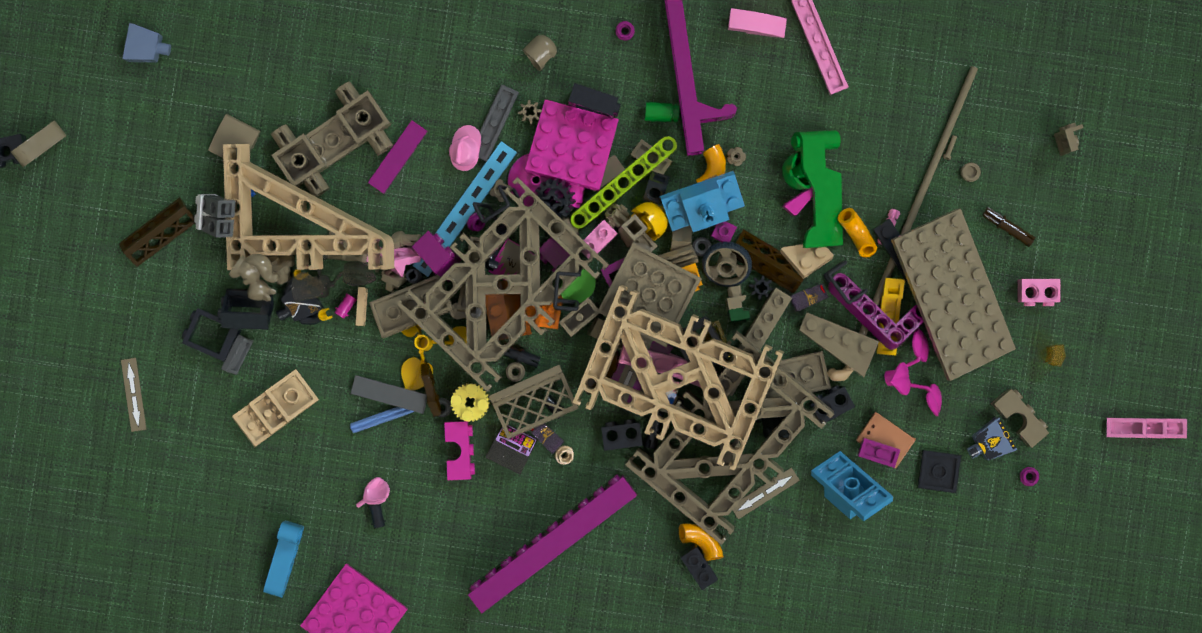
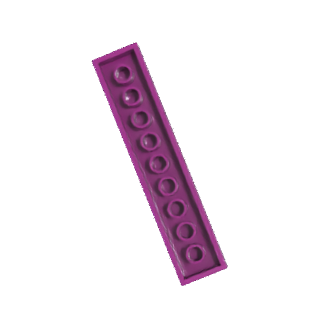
[468,475,637,613]

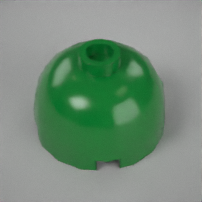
[782,151,811,190]

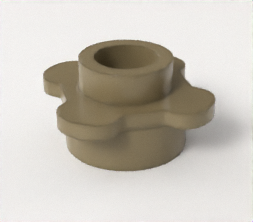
[490,179,511,202]

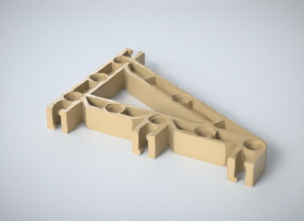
[223,144,395,270]

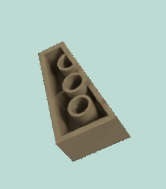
[799,313,879,378]

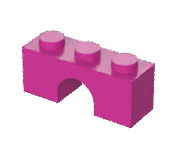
[444,421,475,480]

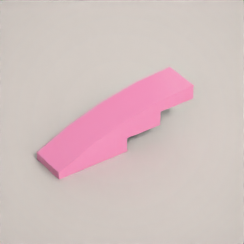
[1107,418,1187,438]

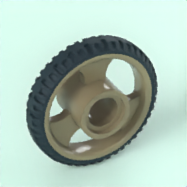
[702,241,752,287]

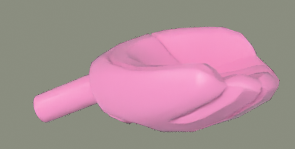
[356,477,390,508]

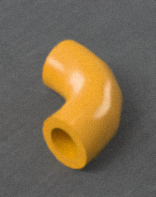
[696,144,726,183]
[838,208,877,258]
[679,524,723,561]

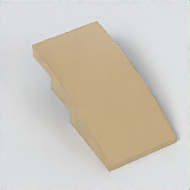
[232,369,319,448]

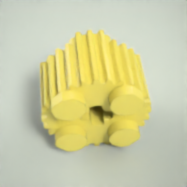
[451,383,490,422]

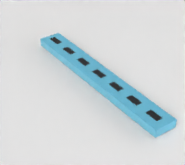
[412,141,517,277]

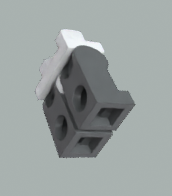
[194,194,236,237]

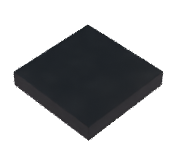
[917,450,961,493]

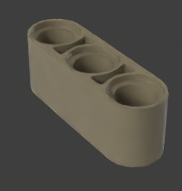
[11,120,67,167]

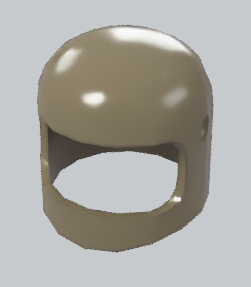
[523,35,557,71]

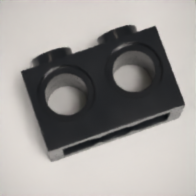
[809,385,855,422]
[601,419,643,451]

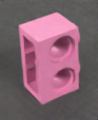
[581,220,618,259]
[1018,279,1060,306]

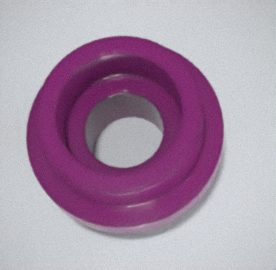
[616,21,635,41]
[467,213,485,231]
[1020,467,1039,486]

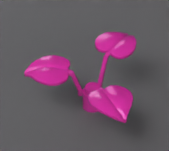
[885,328,942,417]

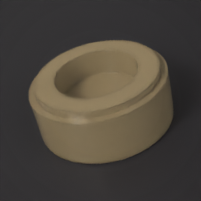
[960,163,981,182]

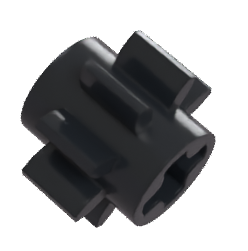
[749,276,773,300]

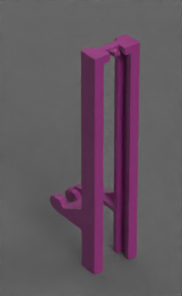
[664,0,737,156]

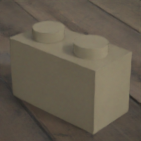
[559,298,600,337]

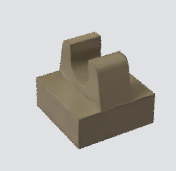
[381,269,407,292]

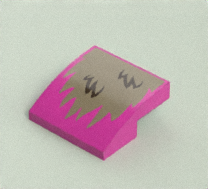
[489,239,535,280]

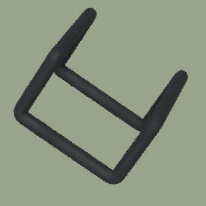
[473,185,520,223]
[824,260,868,304]
[553,265,582,311]

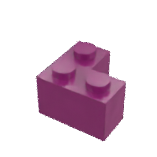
[412,231,462,282]

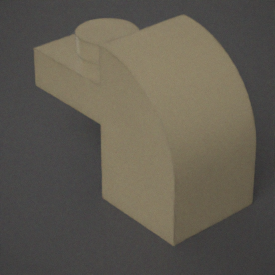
[618,214,658,252]

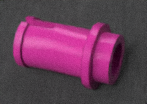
[334,293,357,318]

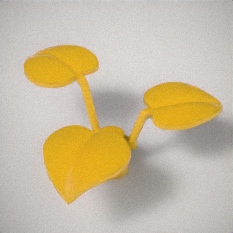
[401,325,467,391]

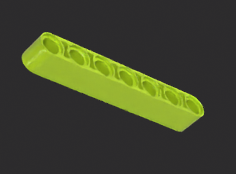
[570,136,677,228]

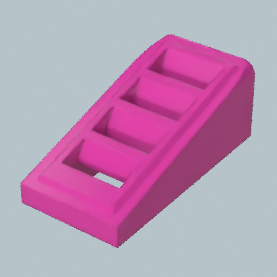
[782,188,813,216]

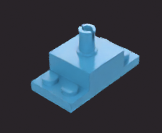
[660,171,745,232]
[811,451,893,521]

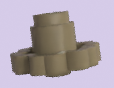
[260,255,295,284]

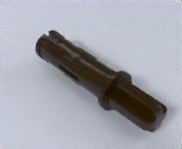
[982,207,1036,247]

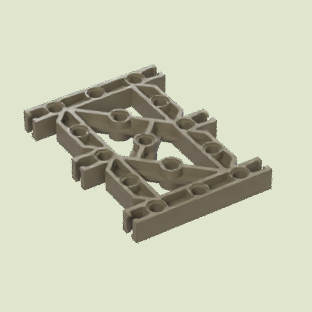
[396,177,609,391]
[625,331,834,545]

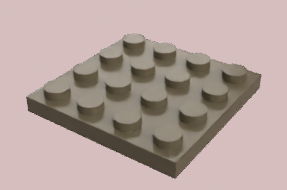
[597,243,702,347]

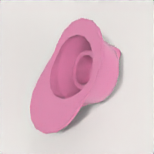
[449,125,481,171]

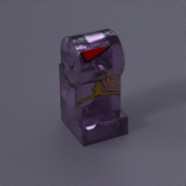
[790,283,828,312]
[529,419,564,454]

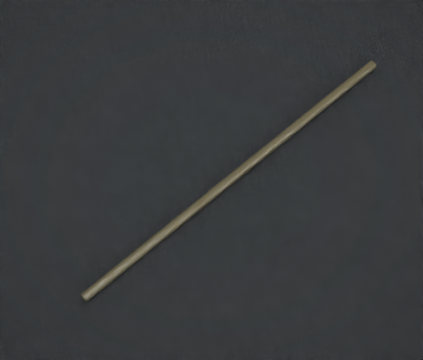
[859,66,978,336]

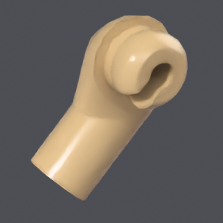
[827,366,853,381]

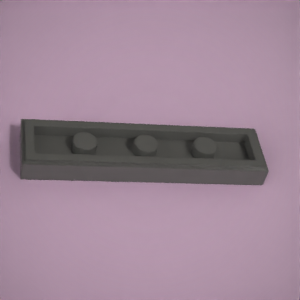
[479,84,519,162]
[351,375,427,414]

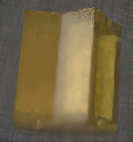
[1045,344,1066,367]

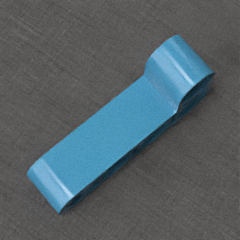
[263,520,304,598]

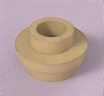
[555,445,574,464]

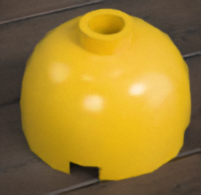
[631,202,668,241]

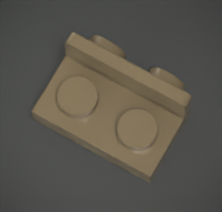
[1054,122,1083,156]

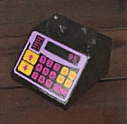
[486,424,538,475]

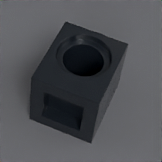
[643,171,670,205]

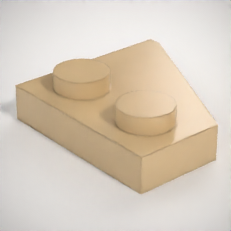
[780,244,834,279]

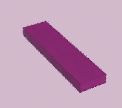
[368,120,428,194]

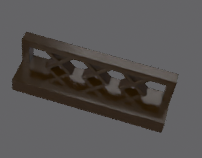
[119,197,195,267]
[732,229,803,294]

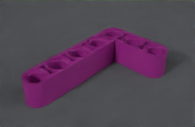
[828,273,924,350]

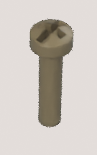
[943,135,957,160]

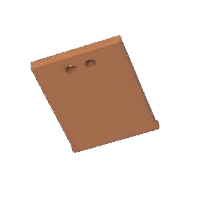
[856,412,916,468]

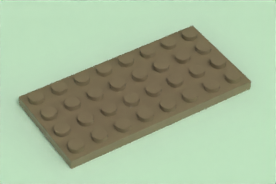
[891,208,1016,381]

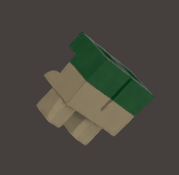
[725,286,750,323]

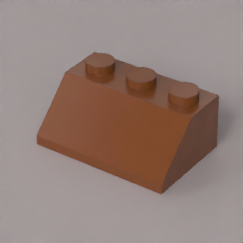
[486,280,532,340]

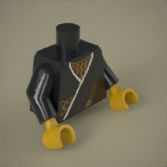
[276,269,332,325]

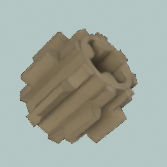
[518,100,542,125]
[605,204,630,228]

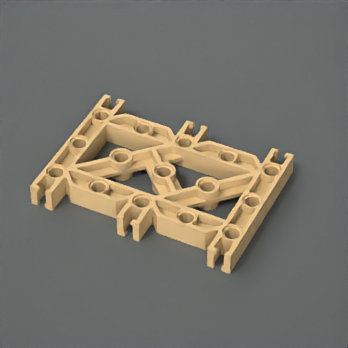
[573,285,784,471]

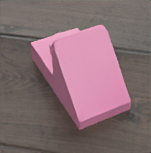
[380,246,421,277]

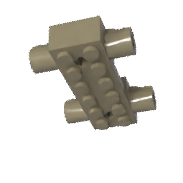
[271,81,393,197]

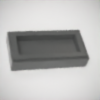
[221,334,253,375]

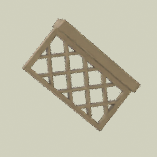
[489,365,579,440]

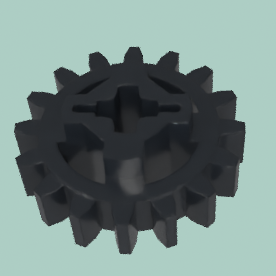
[535,178,576,219]

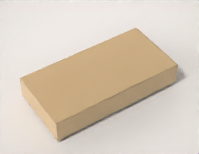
[356,287,368,326]

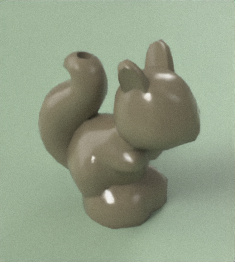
[229,254,279,301]

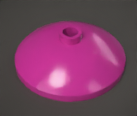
[508,154,562,207]

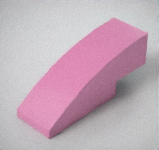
[728,8,787,38]

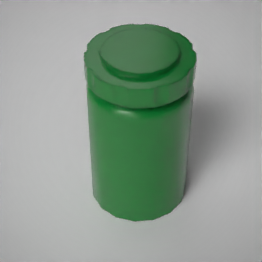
[645,102,679,123]

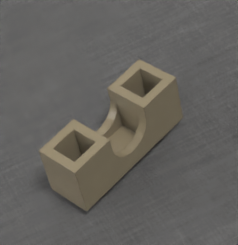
[990,389,1049,448]

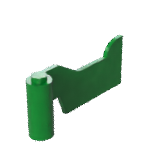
[791,130,843,248]

